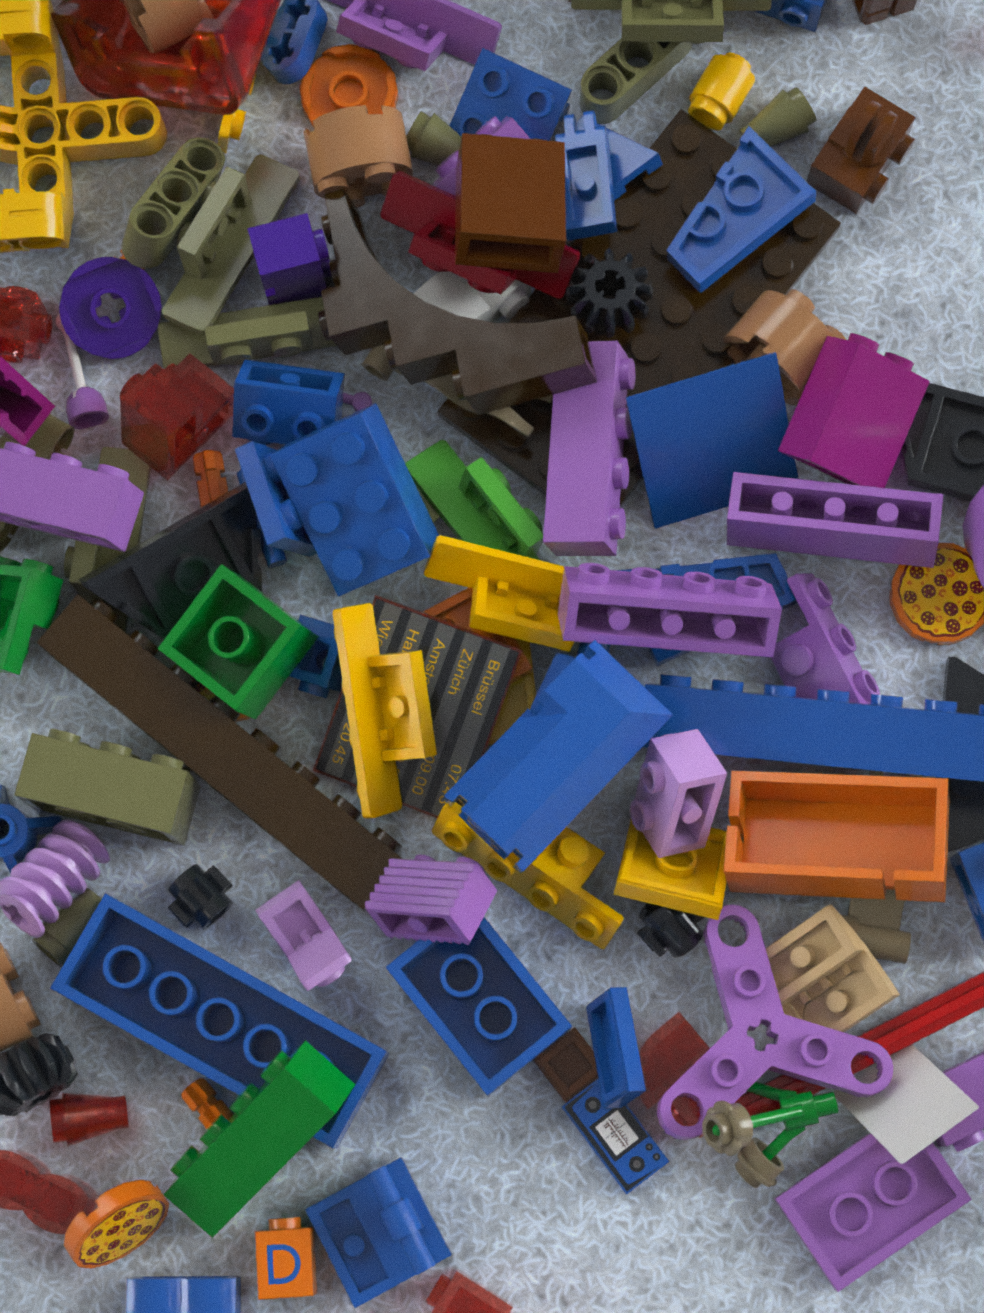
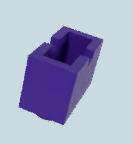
[247,213,332,305]

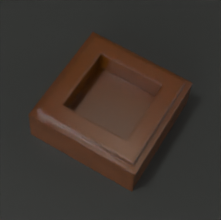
[533,1027,598,1103]

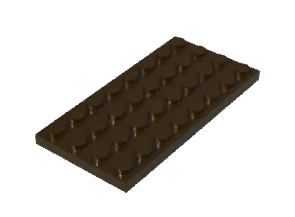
[437,109,841,507]

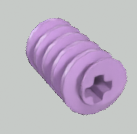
[0,820,110,938]

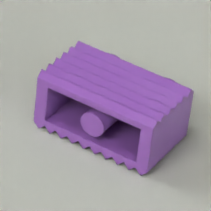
[365,854,497,945]

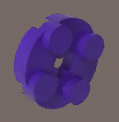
[59,256,162,359]

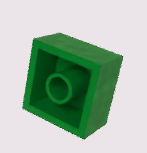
[157,564,319,720]

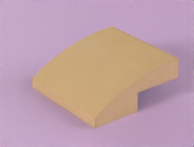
[766,905,900,1033]

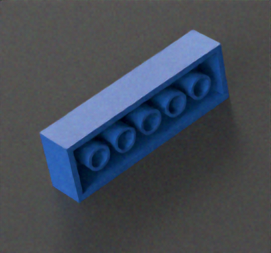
[50,893,390,1148]

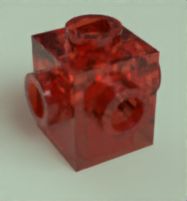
[0,286,53,363]

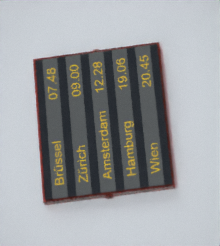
[313,595,523,818]

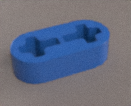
[261,0,328,85]

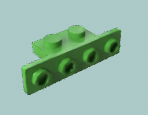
[406,440,543,560]

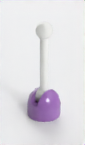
[56,313,109,429]

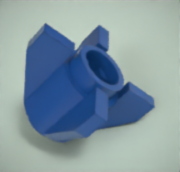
[0,784,63,873]

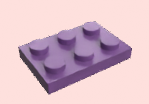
[773,1132,972,1292]

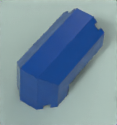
[443,640,673,873]

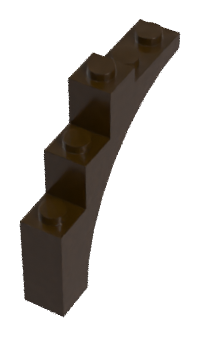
[318,189,597,415]

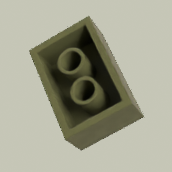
[14,729,201,846]

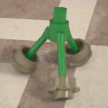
[702,1082,839,1188]

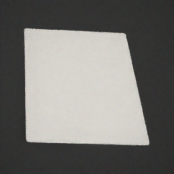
[834,1044,979,1164]

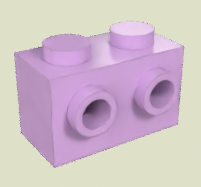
[630,729,727,858]

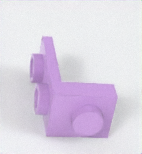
[255,880,352,991]

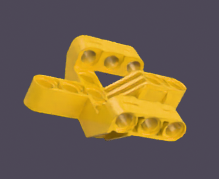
[0,0,167,253]

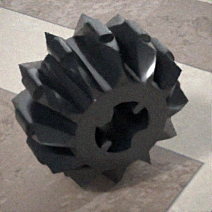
[566,247,653,339]
[0,1033,78,1116]

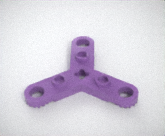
[656,905,893,1141]

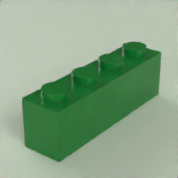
[163,1040,355,1238]

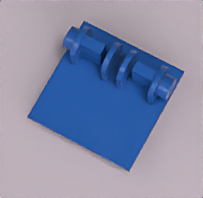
[449,48,572,141]

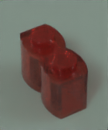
[0,1150,99,1234]

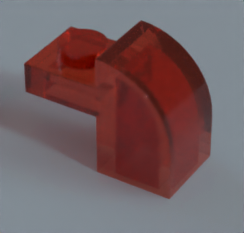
[638,1012,710,1139]

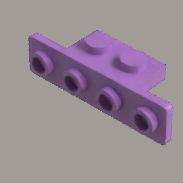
[328,0,502,71]
[771,573,880,704]

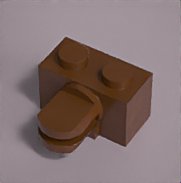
[806,86,916,214]

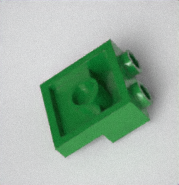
[0,556,64,675]

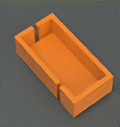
[723,770,950,902]

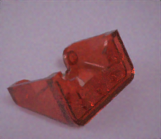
[51,0,281,115]

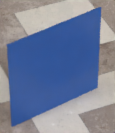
[626,352,799,529]

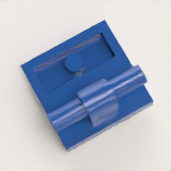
[235,441,317,568]
[305,1157,452,1308]

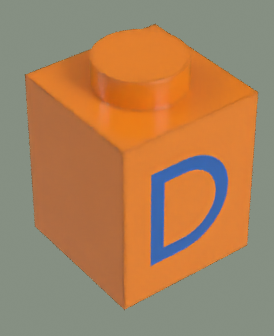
[255,1217,318,1300]

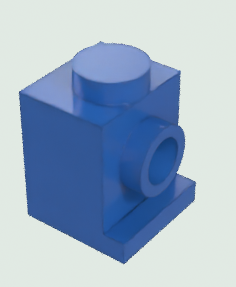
[289,614,343,699]

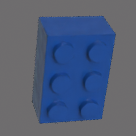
[269,403,440,597]
[386,917,572,1097]

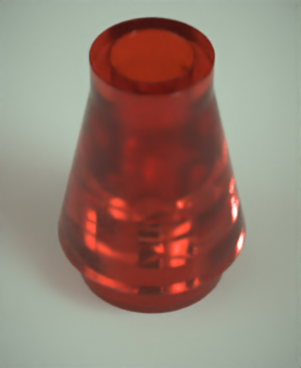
[49,1093,129,1147]

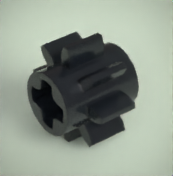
[168,864,233,930]
[637,903,705,957]

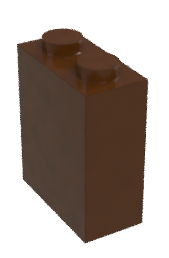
[455,133,566,273]

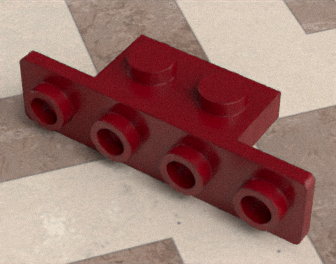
[380,171,580,299]

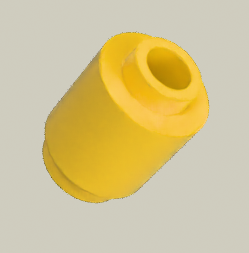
[688,52,755,131]

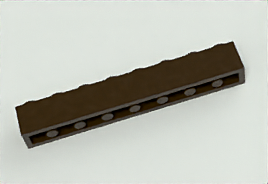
[36,594,402,912]

